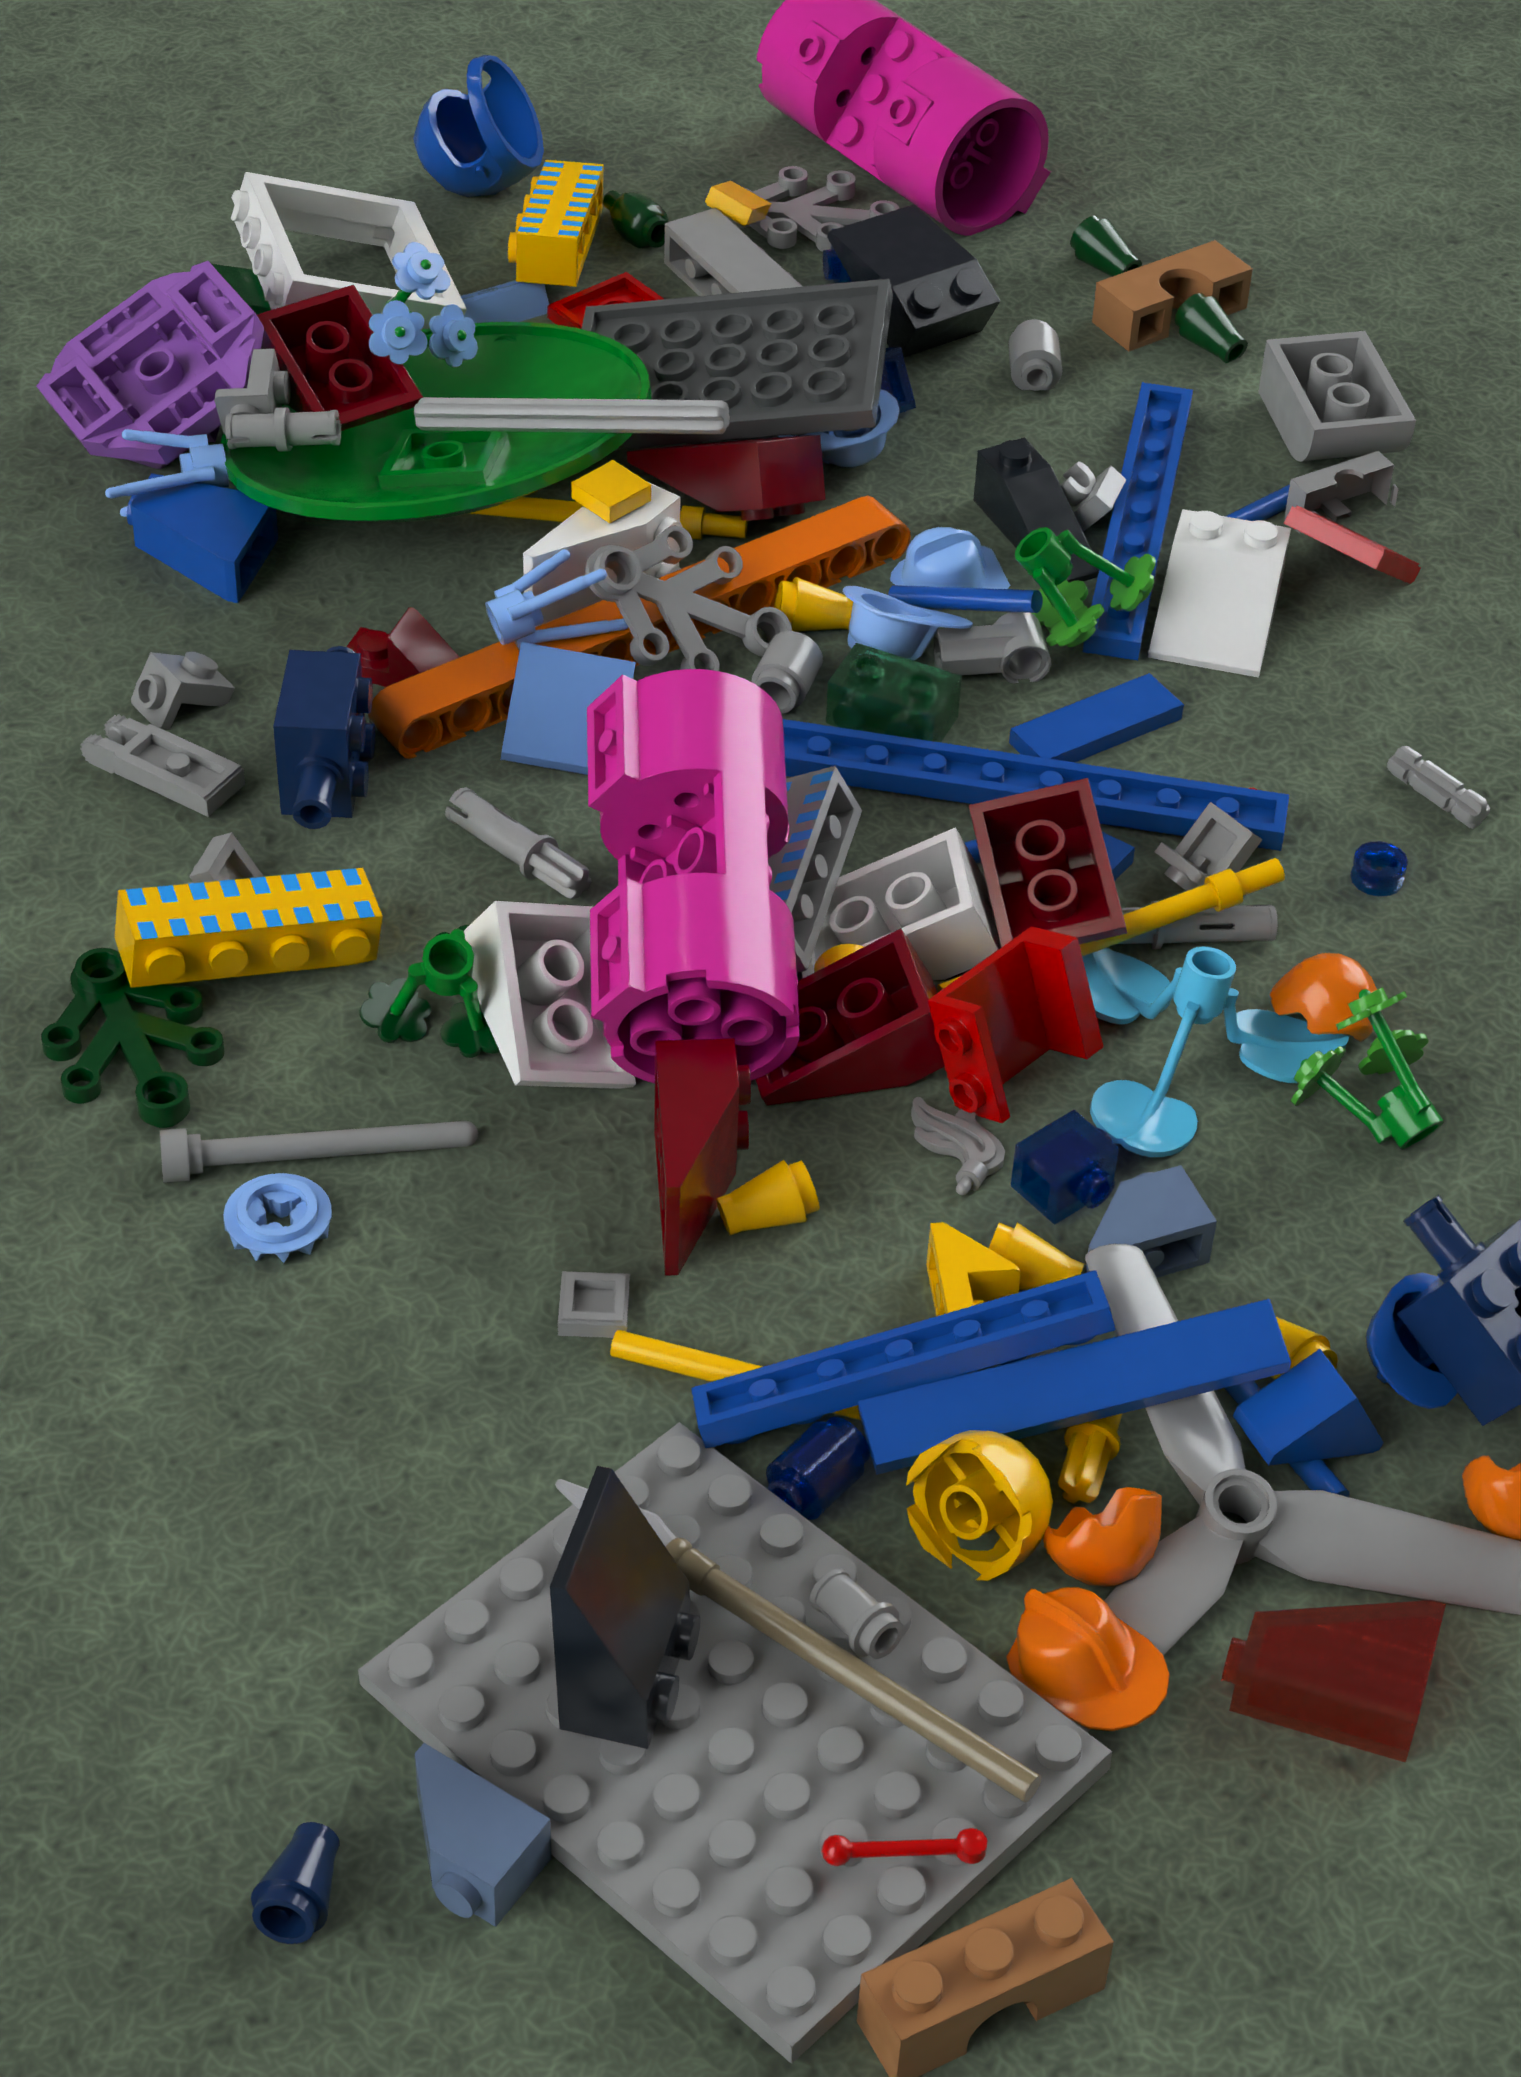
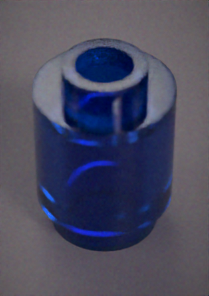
[766,1417,870,1520]

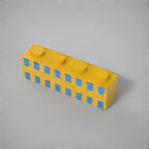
[508,160,604,287]
[115,868,383,988]

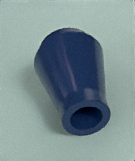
[251,1822,340,1944]

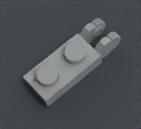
[80,714,245,817]

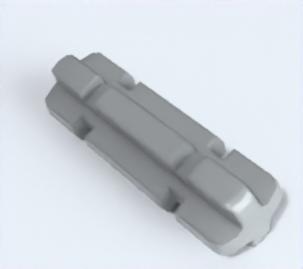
[1387,746,1490,829]

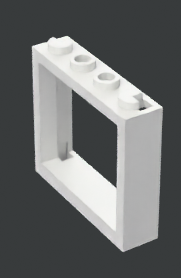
[231,172,467,330]

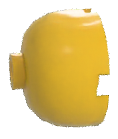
[906,1430,1053,1581]

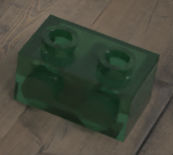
[826,643,962,743]

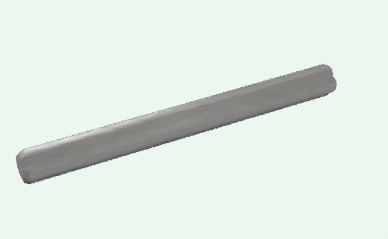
[414,397,730,434]

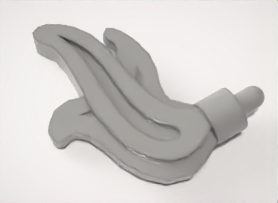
[911,1097,1005,1196]

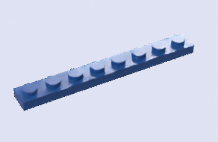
[1082,382,1193,661]

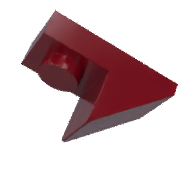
[346,607,460,687]

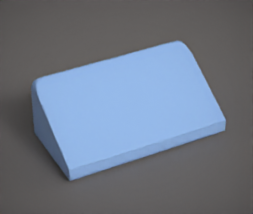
[461,280,549,323]

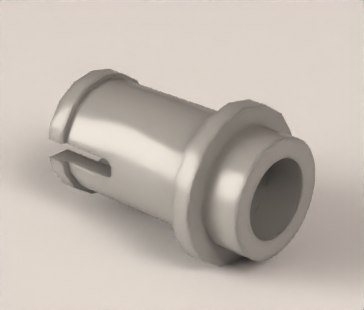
[810,1568,904,1659]

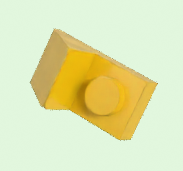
[926,1222,1021,1316]

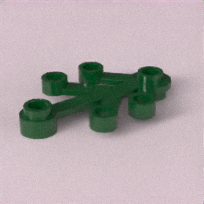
[41,948,225,1128]

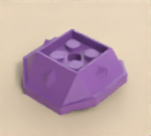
[36,261,264,469]

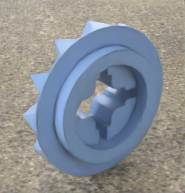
[223,1173,332,1263]

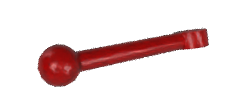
[821,1828,988,1867]

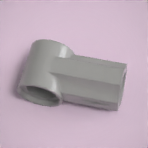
[933,612,1051,683]

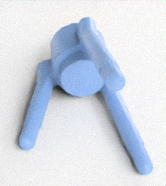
[105,429,229,517]
[485,549,628,650]

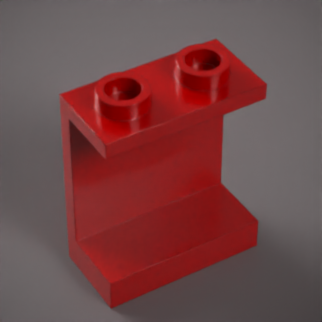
[928,926,1103,1123]

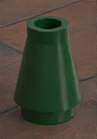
[1070,216,1142,277]
[1175,293,1248,363]

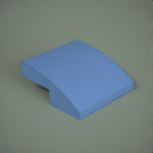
[500,642,636,775]

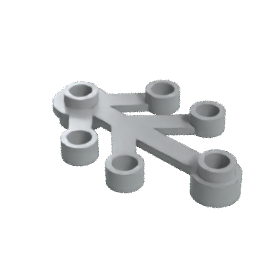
[726,166,899,253]
[585,525,792,671]

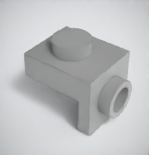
[214,349,291,435]
[131,652,235,730]
[1154,802,1262,891]

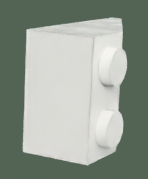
[523,482,682,627]
[1148,509,1291,678]
[802,827,1001,980]
[464,901,636,1089]

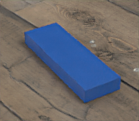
[1009,673,1184,763]

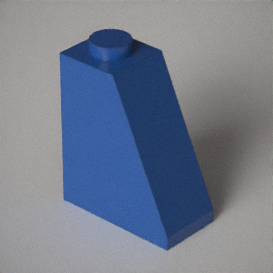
[127,473,278,603]

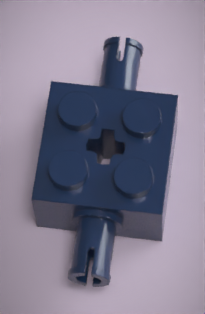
[273,646,375,829]
[1397,1194,1521,1426]

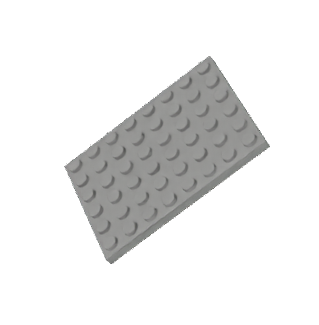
[358,1422,1112,2064]

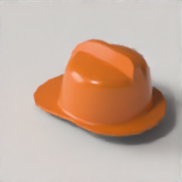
[1006,1587,1170,1731]

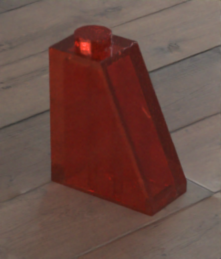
[1221,1600,1446,1763]

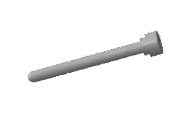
[160,1121,478,1183]

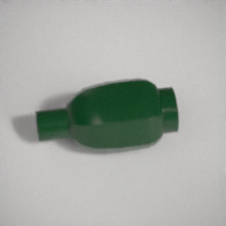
[603,190,669,248]

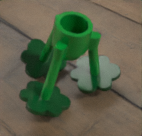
[359,925,500,1058]

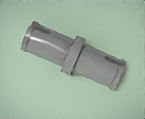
[225,407,341,452]

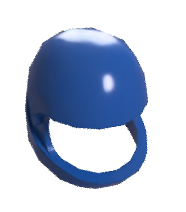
[413,55,544,198]

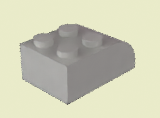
[1258,331,1416,462]

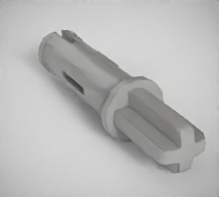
[445,787,592,899]
[1117,901,1278,949]

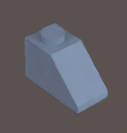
[1085,1165,1217,1278]
[415,1743,551,1927]

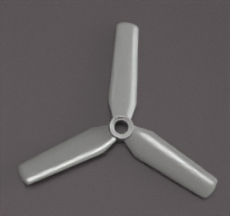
[1073,1244,1521,1732]

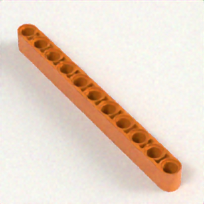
[368,496,911,759]

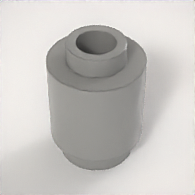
[1008,319,1062,391]
[752,631,823,714]

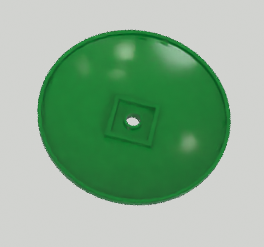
[220,322,651,522]

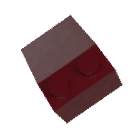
[257,284,423,431]
[627,435,826,521]
[969,778,1127,947]
[755,928,945,1106]
[654,1038,751,1276]

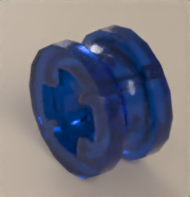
[1350,841,1408,897]

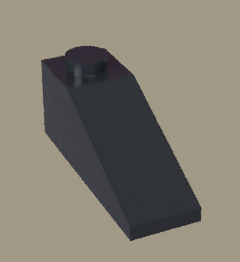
[973,437,1099,583]

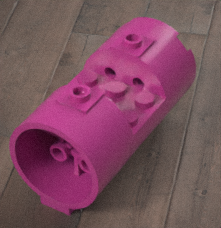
[756,0,1051,236]
[587,669,799,1084]

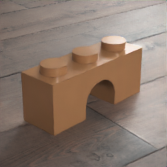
[1092,240,1253,352]
[856,1878,1114,2077]

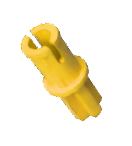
[1058,1413,1123,1504]

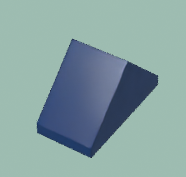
[1232,1349,1384,1466]

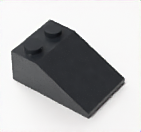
[827,204,1000,359]
[550,1466,700,1749]

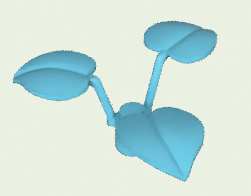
[1082,946,1349,1157]

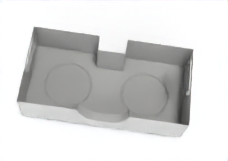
[1284,451,1398,534]

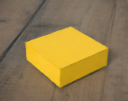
[705,180,772,226]
[571,460,651,523]

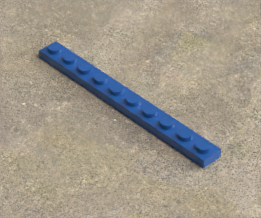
[783,719,1289,851]

